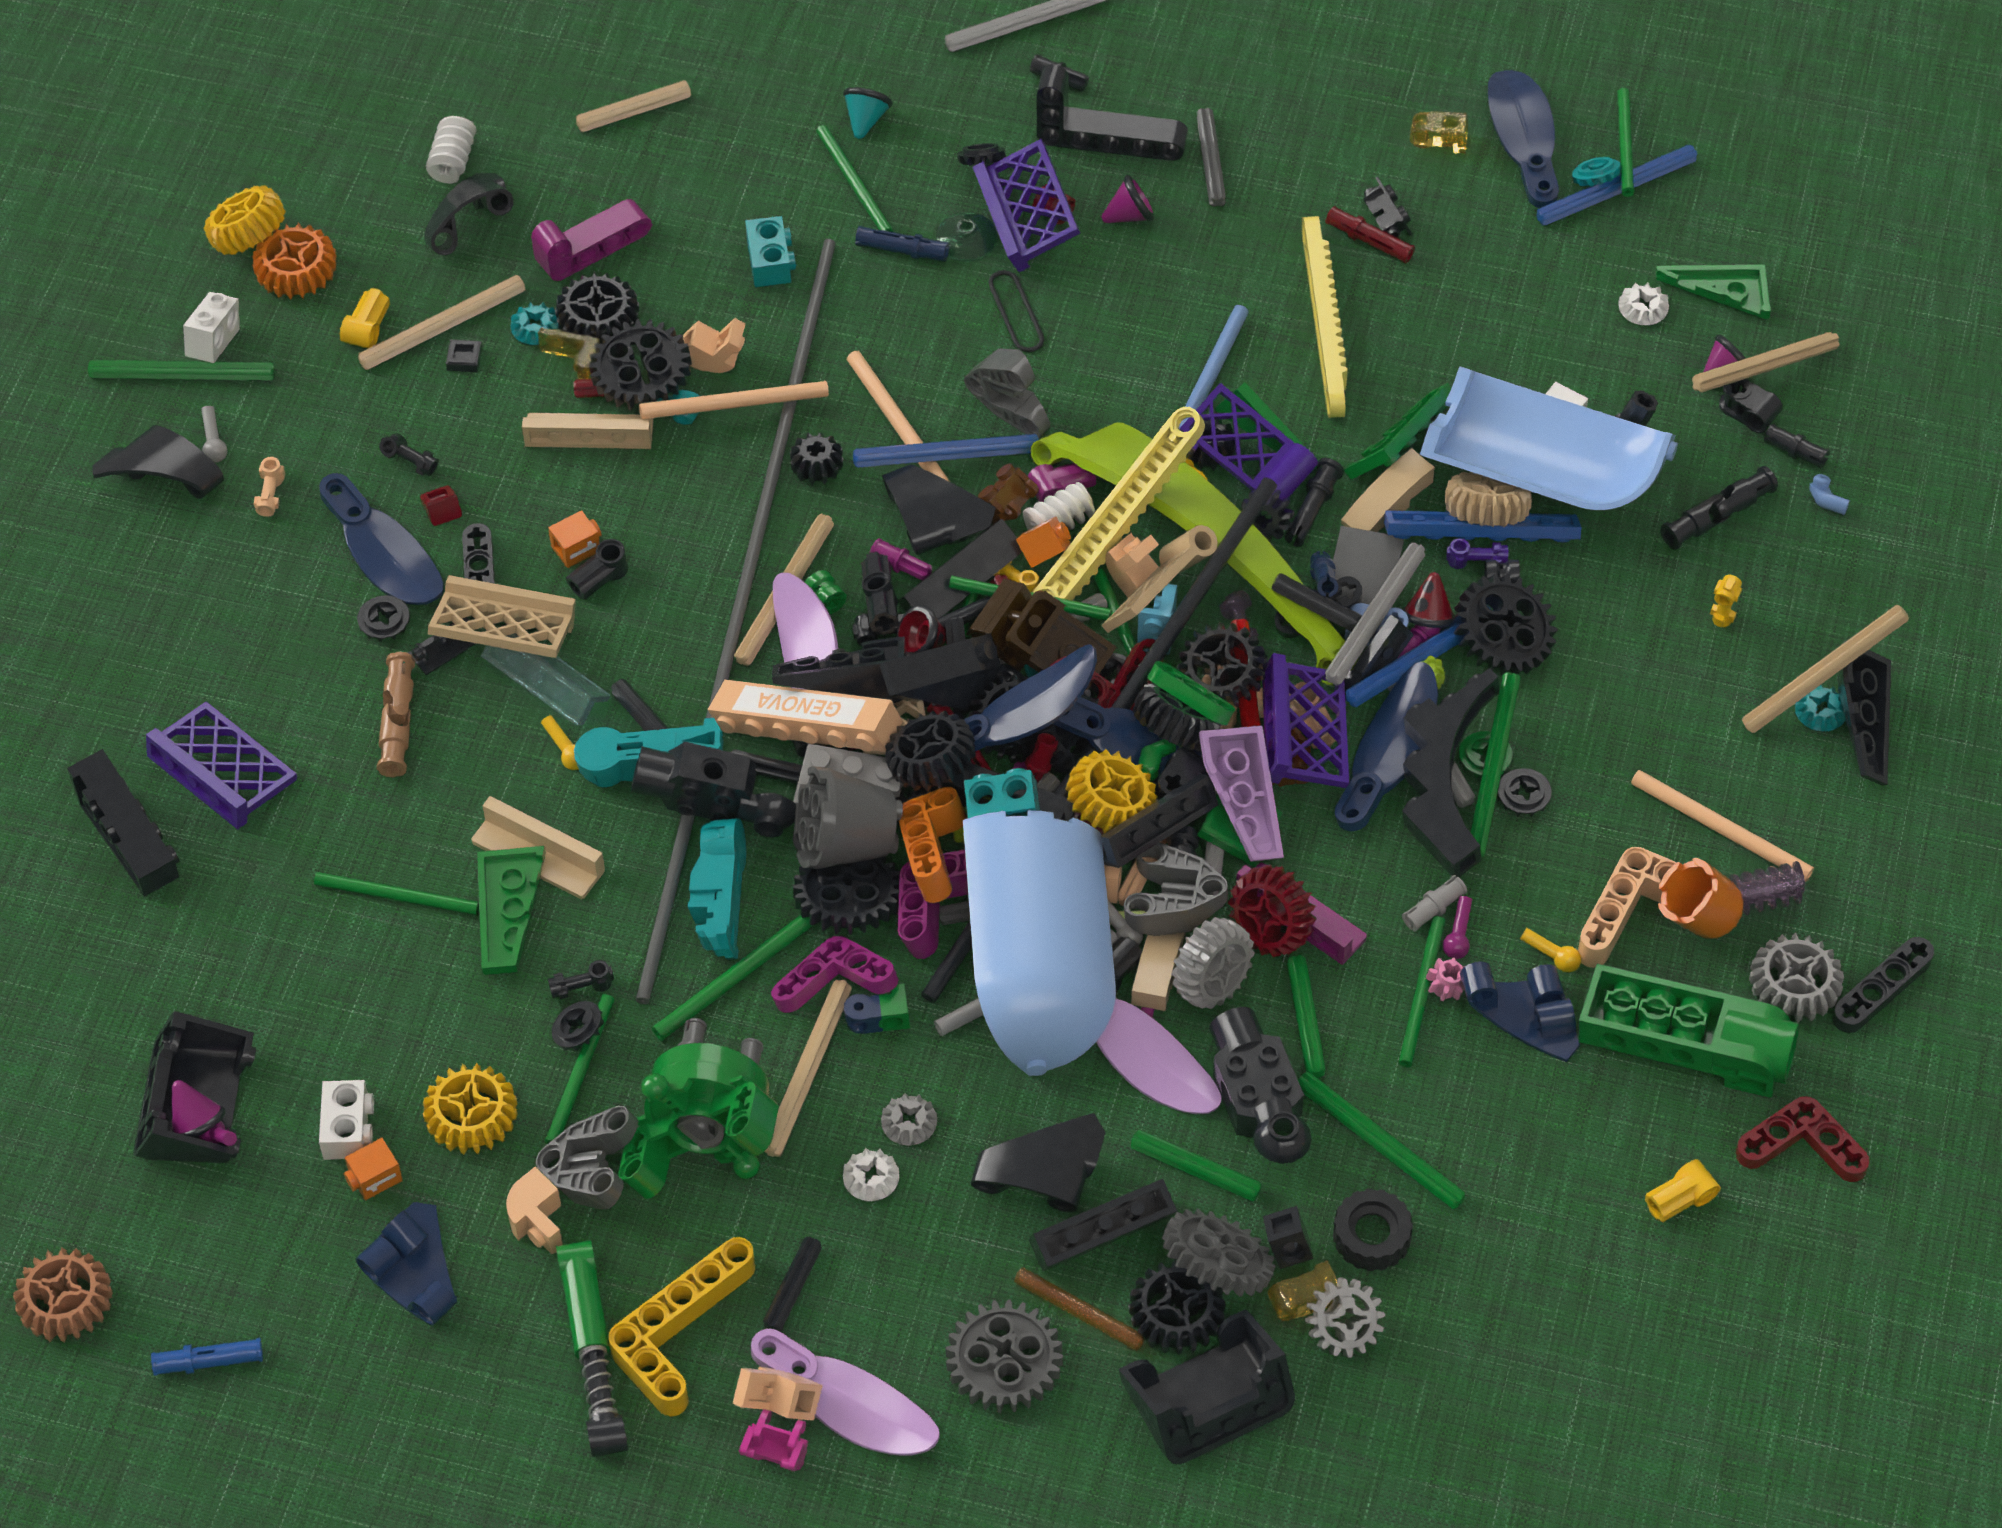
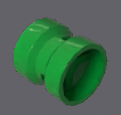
[805,570,847,615]

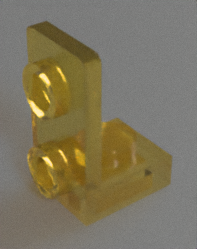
[538,328,600,379]

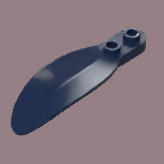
[1488,70,1559,208]
[319,473,444,605]
[964,644,1097,751]
[1335,662,1438,831]
[1053,697,1214,788]

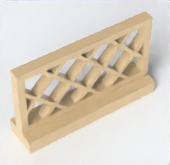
[428,575,576,658]

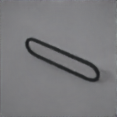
[988,270,1044,352]

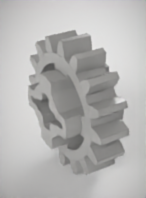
[1305,1277,1385,1357]

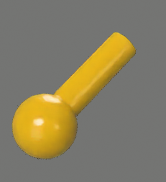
[541,715,579,770]
[1520,928,1581,973]

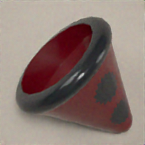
[1402,572,1455,628]
[897,605,946,656]

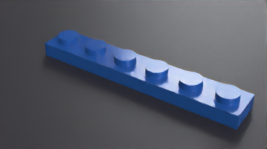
[1384,511,1582,542]

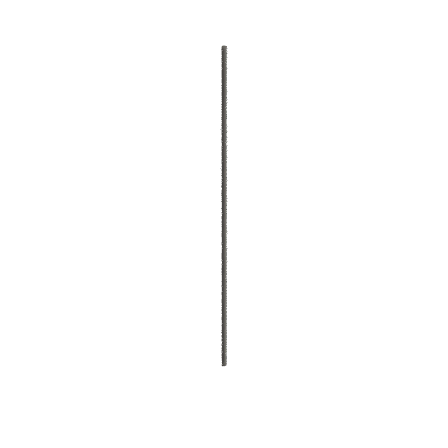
[636,239,836,1004]

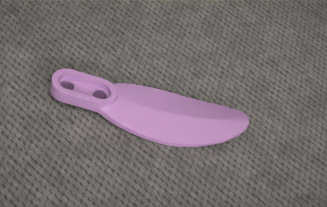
[773,573,838,690]
[1096,998,1221,1114]
[751,1329,940,1456]

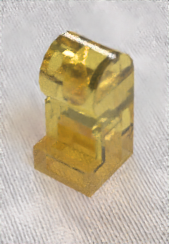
[1409,111,1468,154]
[1267,1260,1337,1321]

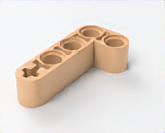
[1578,847,1676,968]

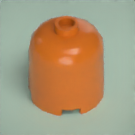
[1658,858,1744,939]

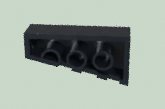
[67,749,180,897]

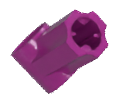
[1028,462,1096,502]

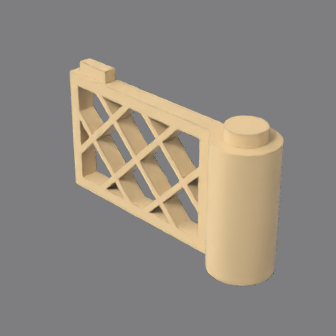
[1101,525,1218,633]

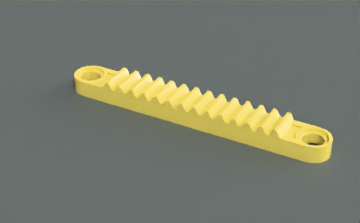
[1302,216,1348,418]
[1033,407,1205,600]

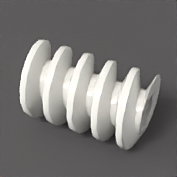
[426,116,476,184]
[1023,482,1096,530]

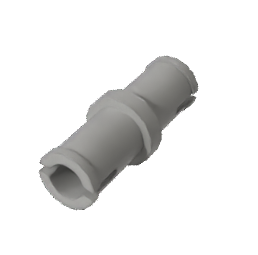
[1402,875,1467,932]

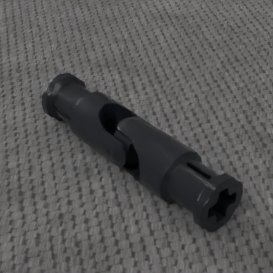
[1660,466,1778,550]

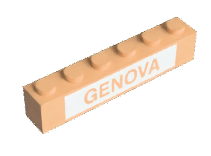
[708,680,903,752]

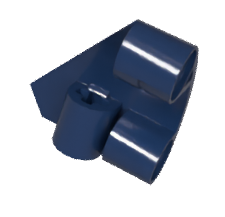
[1460,962,1580,1062]
[356,1202,457,1325]

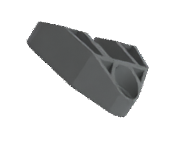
[964,348,1051,438]
[1124,842,1228,936]
[536,1106,638,1210]

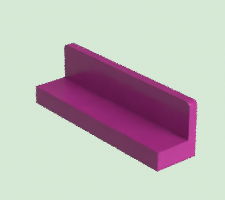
[1236,862,1367,965]

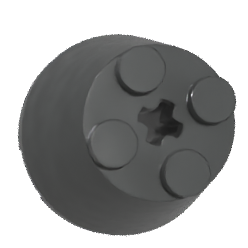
[794,766,903,869]

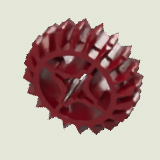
[1227,864,1317,957]

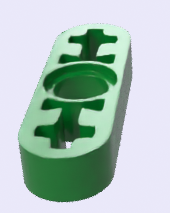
[1148,661,1235,726]

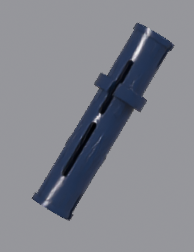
[855,226,949,262]
[1310,551,1339,597]

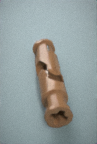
[376,652,416,777]

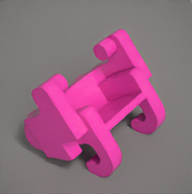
[739,1409,808,1472]

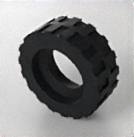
[1333,1188,1413,1271]

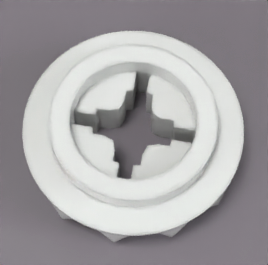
[1619,283,1669,325]
[843,1148,899,1201]

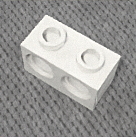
[183,292,240,363]
[319,1080,374,1160]

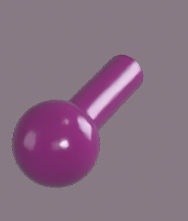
[1442,896,1472,959]
[198,1121,237,1146]

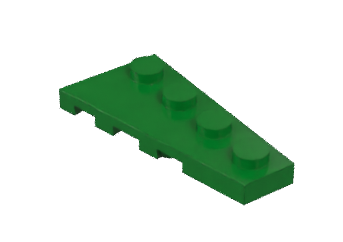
[1344,383,1452,480]
[477,846,546,975]

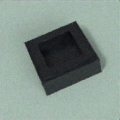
[446,339,482,372]

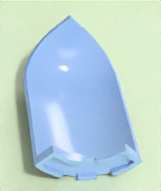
[1420,367,1678,510]
[963,810,1116,1076]

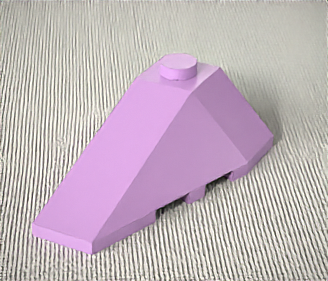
[1199,726,1284,862]

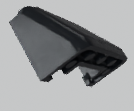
[134,1011,256,1163]
[1118,1309,1295,1464]

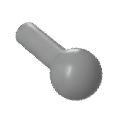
[201,406,228,463]
[1108,900,1143,946]

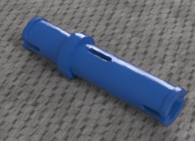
[151,1338,263,1376]

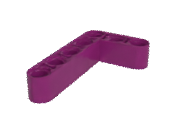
[898,850,968,959]

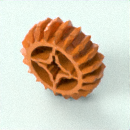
[253,222,337,300]

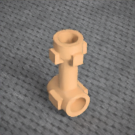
[254,457,285,517]

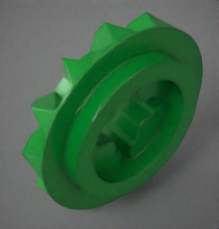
[1459,731,1513,778]

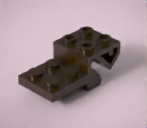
[966,579,1117,690]

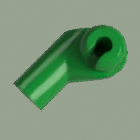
[1138,739,1176,781]

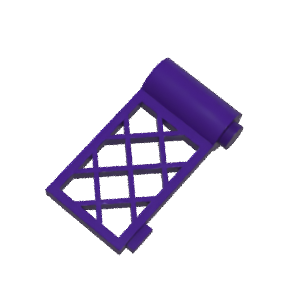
[1180,383,1318,500]

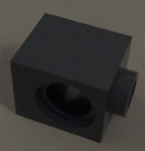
[1263,1206,1314,1269]

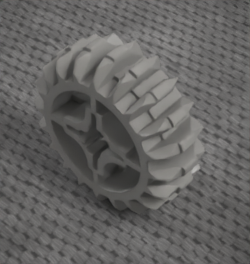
[1171,917,1255,1009]
[1749,933,1844,1023]

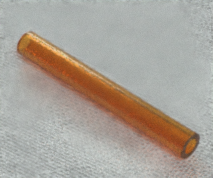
[1014,1267,1145,1351]

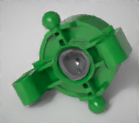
[619,1018,778,1199]

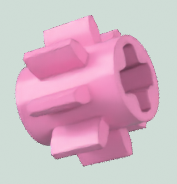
[1426,957,1465,1001]

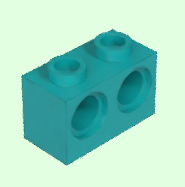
[745,216,796,287]
[964,768,1040,818]

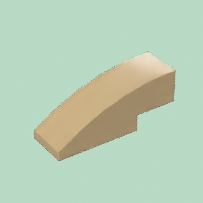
[1341,448,1434,532]
[1131,932,1185,1011]

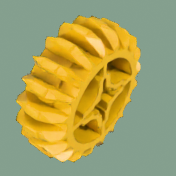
[203,185,286,255]
[1066,749,1157,834]
[423,1063,518,1155]

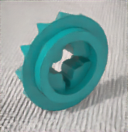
[1572,157,1621,187]
[510,302,560,345]
[1795,685,1846,731]

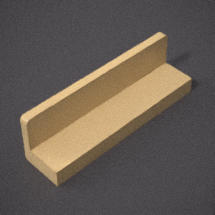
[522,413,654,449]
[472,796,605,899]

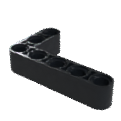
[1037,64,1188,161]

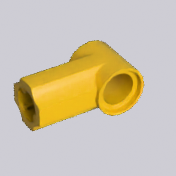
[340,288,390,349]
[1645,1159,1721,1222]

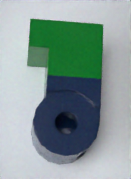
[844,983,910,1034]

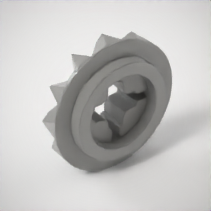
[881,1093,937,1146]

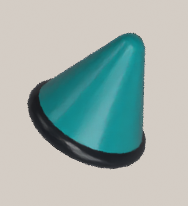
[843,87,893,139]

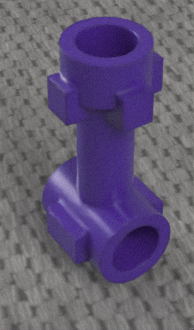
[1446,538,1508,569]

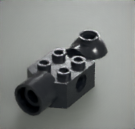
[631,742,796,838]
[1209,1007,1312,1164]

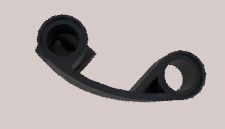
[424,173,514,255]
[92,425,224,499]
[882,464,996,556]
[970,1113,1106,1212]

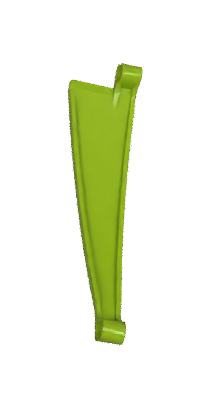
[1031,422,1358,685]

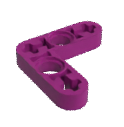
[771,936,899,1013]

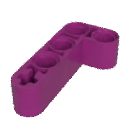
[531,199,652,281]

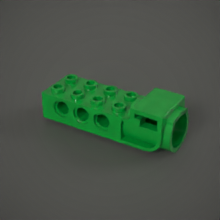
[1578,964,1799,1098]

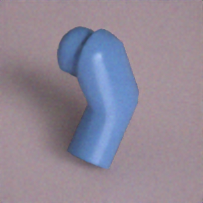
[1810,474,1850,515]

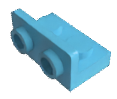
[1137,584,1177,655]

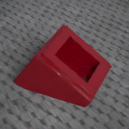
[420,485,462,526]

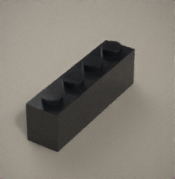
[1028,1179,1177,1272]

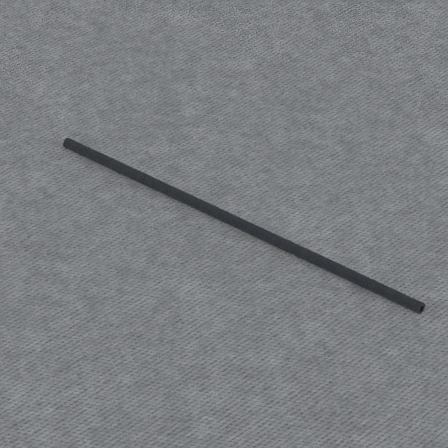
[921,477,1277,1003]

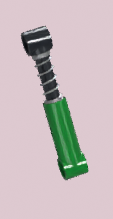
[556,1240,628,1458]

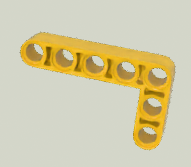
[609,1237,755,1417]

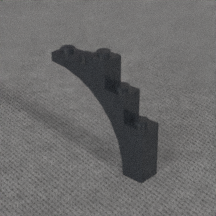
[1402,668,1500,877]

